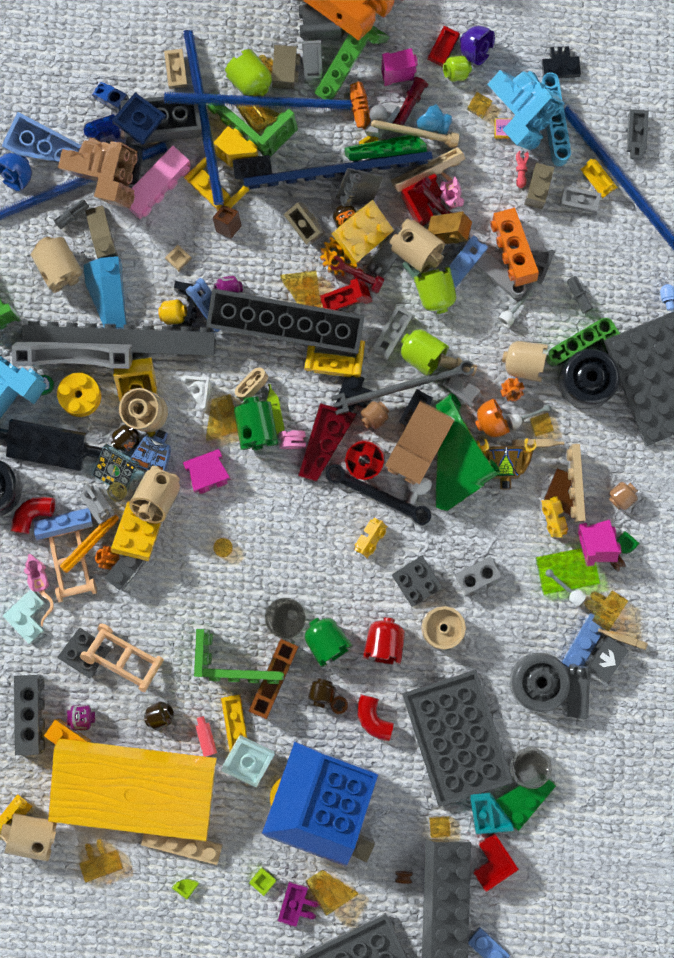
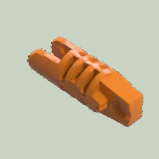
[350,81,371,130]

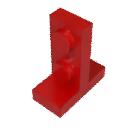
[320,278,373,310]

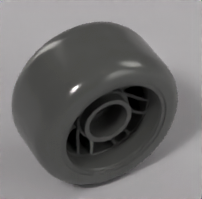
[510,653,570,712]

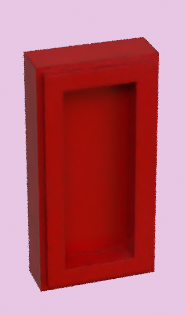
[427,26,461,67]

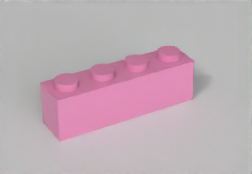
[129,146,191,219]

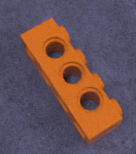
[490,207,539,287]

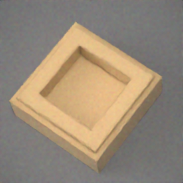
[165,245,192,272]

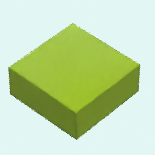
[249,867,277,896]

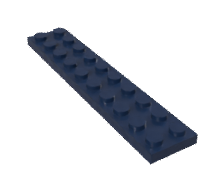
[243,151,433,189]

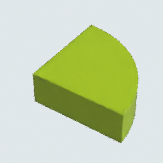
[172,879,199,900]

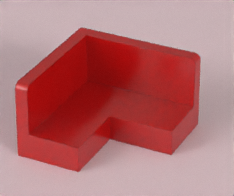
[401,173,442,226]
[473,833,519,892]

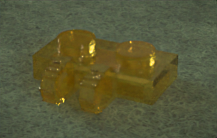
[584,590,628,631]
[79,839,124,883]

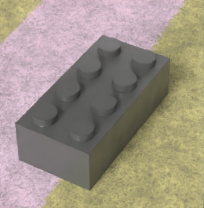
[120,93,202,145]

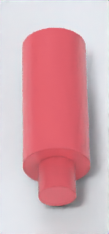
[195,716,217,757]

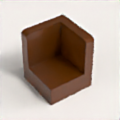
[213,205,242,239]

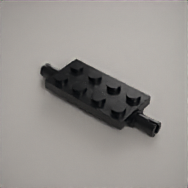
[0,419,104,471]

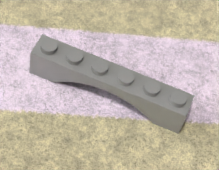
[12,341,132,369]

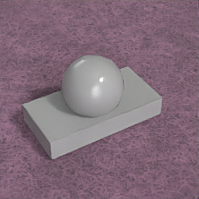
[302,40,323,80]
[364,104,400,138]

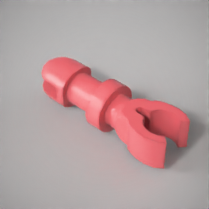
[516,151,529,188]

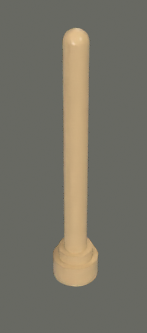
[371,120,459,148]

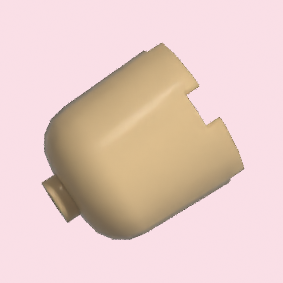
[502,341,548,382]

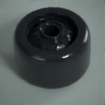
[559,349,620,409]
[0,460,22,516]

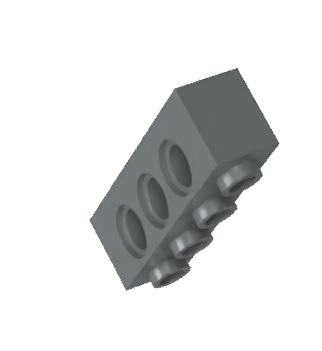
[14,674,45,756]

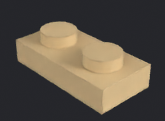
[164,49,188,89]

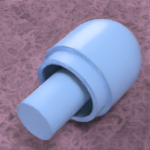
[660,284,674,311]

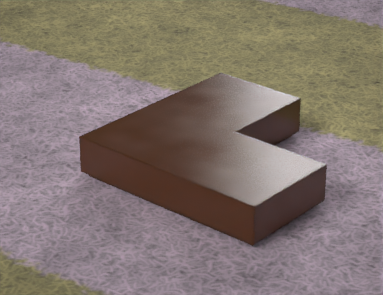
[543,468,585,516]

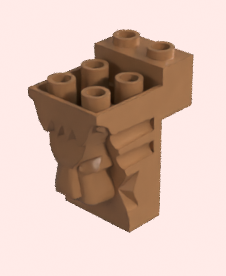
[58,138,137,209]
[385,401,455,485]

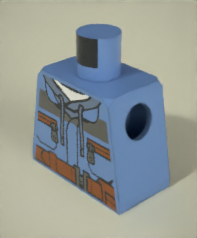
[129,429,171,471]

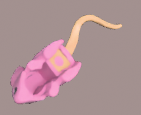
[440,172,464,210]
[24,554,54,626]

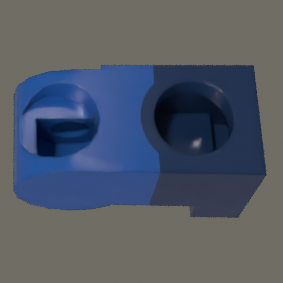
[92,82,129,113]

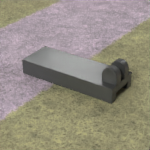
[366,227,401,277]
[567,663,591,720]

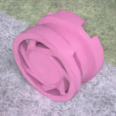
[279,430,306,449]

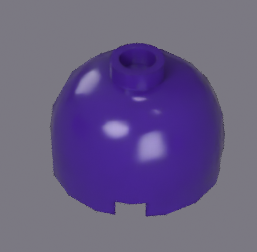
[460,25,495,65]

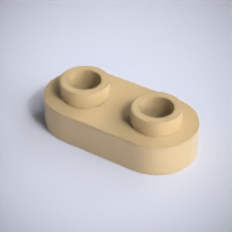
[235,368,268,401]

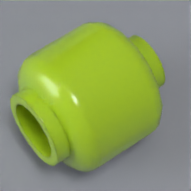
[443,55,472,82]

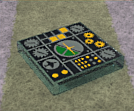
[92,444,139,492]

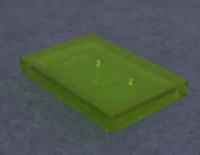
[535,548,600,595]

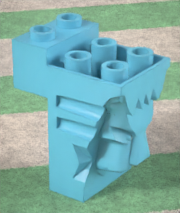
[487,70,565,151]
[0,356,47,419]

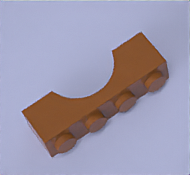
[249,639,299,719]

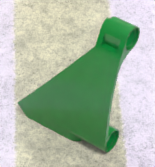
[436,394,500,511]

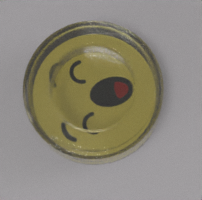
[107,482,127,502]

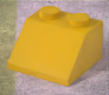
[113,358,158,401]

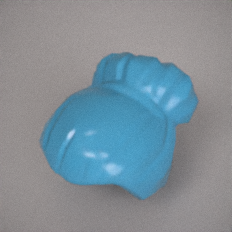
[417,104,453,134]

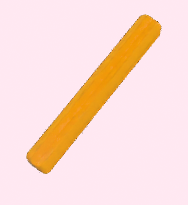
[60,515,119,573]

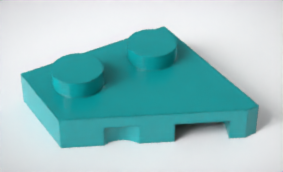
[470,793,514,834]

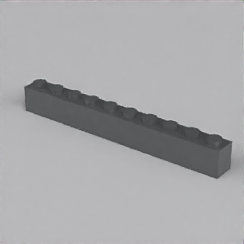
[22,320,216,356]

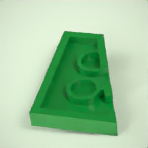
[496,772,556,831]

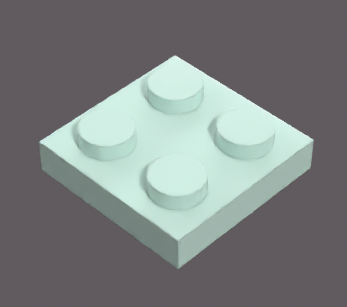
[221,735,275,787]

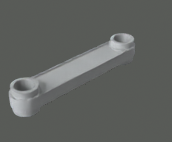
[451,237,526,299]

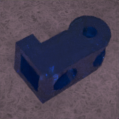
[84,114,121,141]

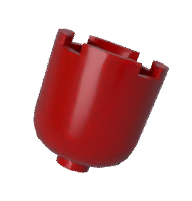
[363,617,405,665]

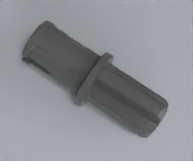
[53,199,89,230]
[567,276,593,314]

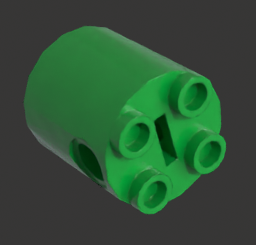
[234,396,278,450]

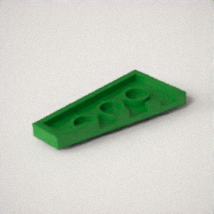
[344,135,427,162]

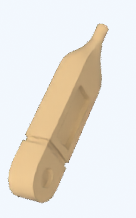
[512,439,564,448]
[598,629,648,650]

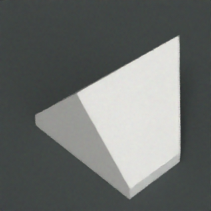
[181,376,212,412]

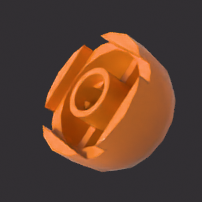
[475,398,510,437]

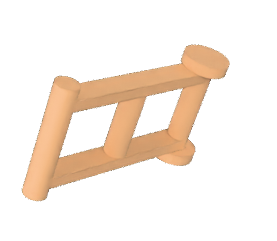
[45,529,97,603]
[80,624,164,692]

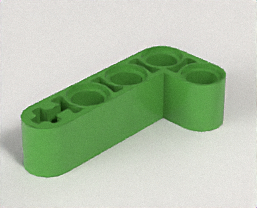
[546,318,620,367]

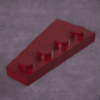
[298,403,357,482]

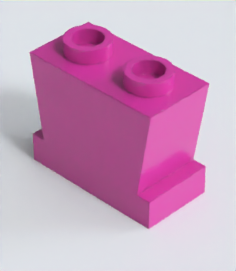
[381,48,418,86]
[183,449,231,494]
[578,519,621,566]

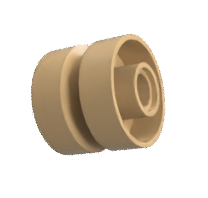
[119,388,168,432]

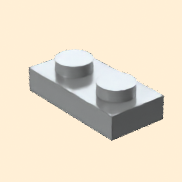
[560,186,601,213]

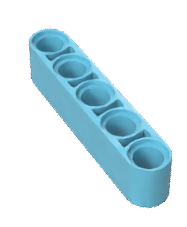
[541,73,571,166]

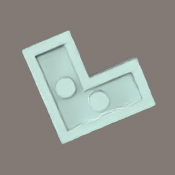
[3,589,45,644]

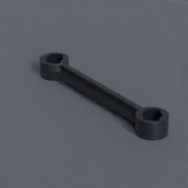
[326,464,431,526]

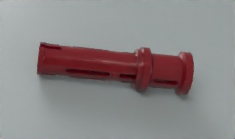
[392,77,429,133]

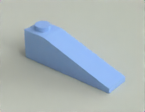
[2,112,82,162]

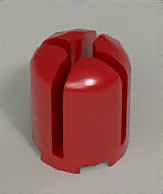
[345,439,385,480]

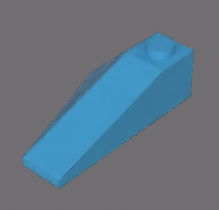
[84,256,127,327]

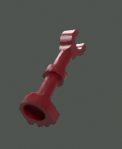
[413,177,452,215]
[329,255,384,294]

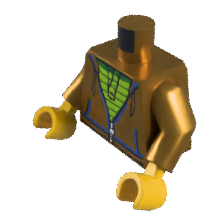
[476,438,536,490]

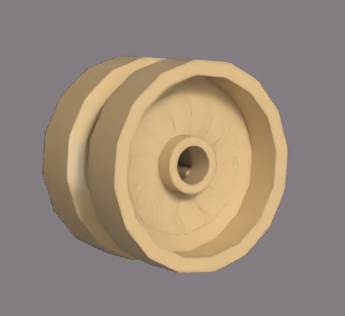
[421,606,466,650]

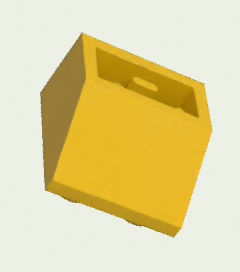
[214,126,258,167]

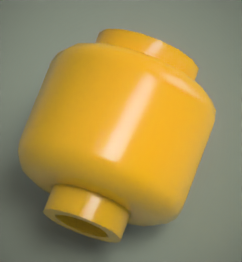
[158,299,188,325]

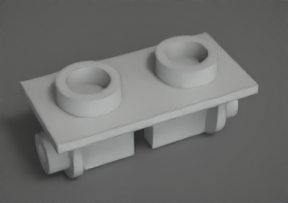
[442,375,482,407]
[80,484,116,525]

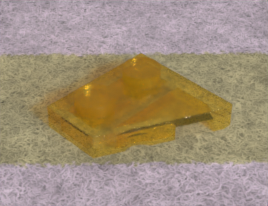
[235,104,282,133]
[280,271,321,307]
[206,394,238,442]
[305,870,358,916]

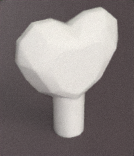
[407,478,432,505]

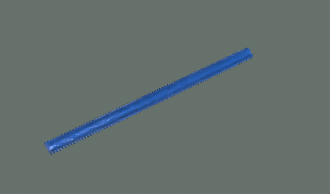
[183,30,224,205]
[164,92,352,112]
[564,105,674,250]
[0,141,168,220]

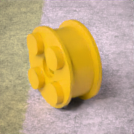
[57,373,102,417]

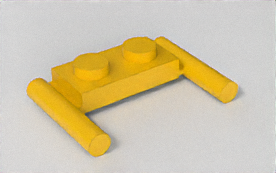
[184,156,249,211]
[304,340,365,378]

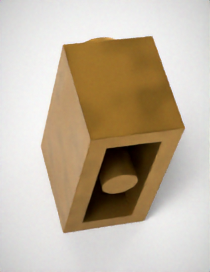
[428,211,472,244]

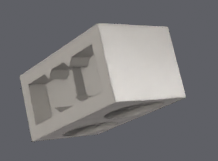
[454,557,501,596]

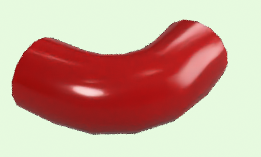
[10,497,55,534]
[358,694,394,742]

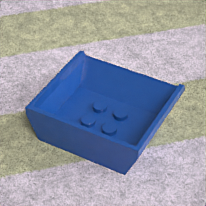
[262,742,378,867]

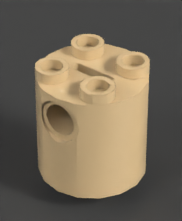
[390,219,445,273]
[31,237,82,293]
[129,466,180,524]
[0,813,57,861]

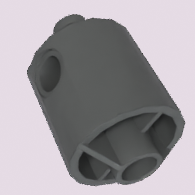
[299,2,346,41]

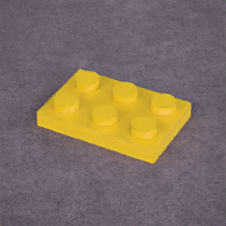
[331,200,394,264]
[111,501,162,561]

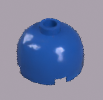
[0,153,32,191]

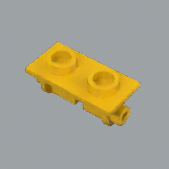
[580,159,618,199]
[541,496,568,537]
[354,517,388,559]
[0,794,33,834]

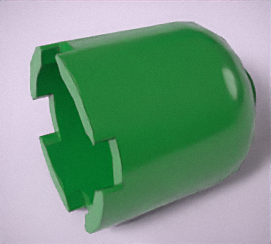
[305,618,353,667]

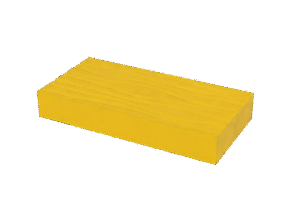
[48,739,217,841]

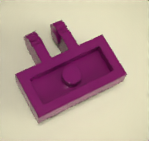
[278,881,320,927]

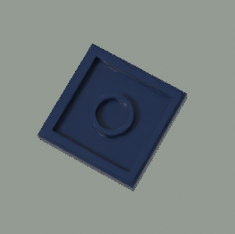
[112,92,166,146]

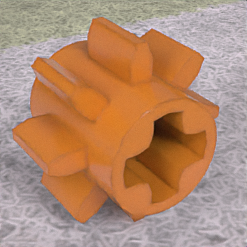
[500,378,525,401]
[95,546,120,570]

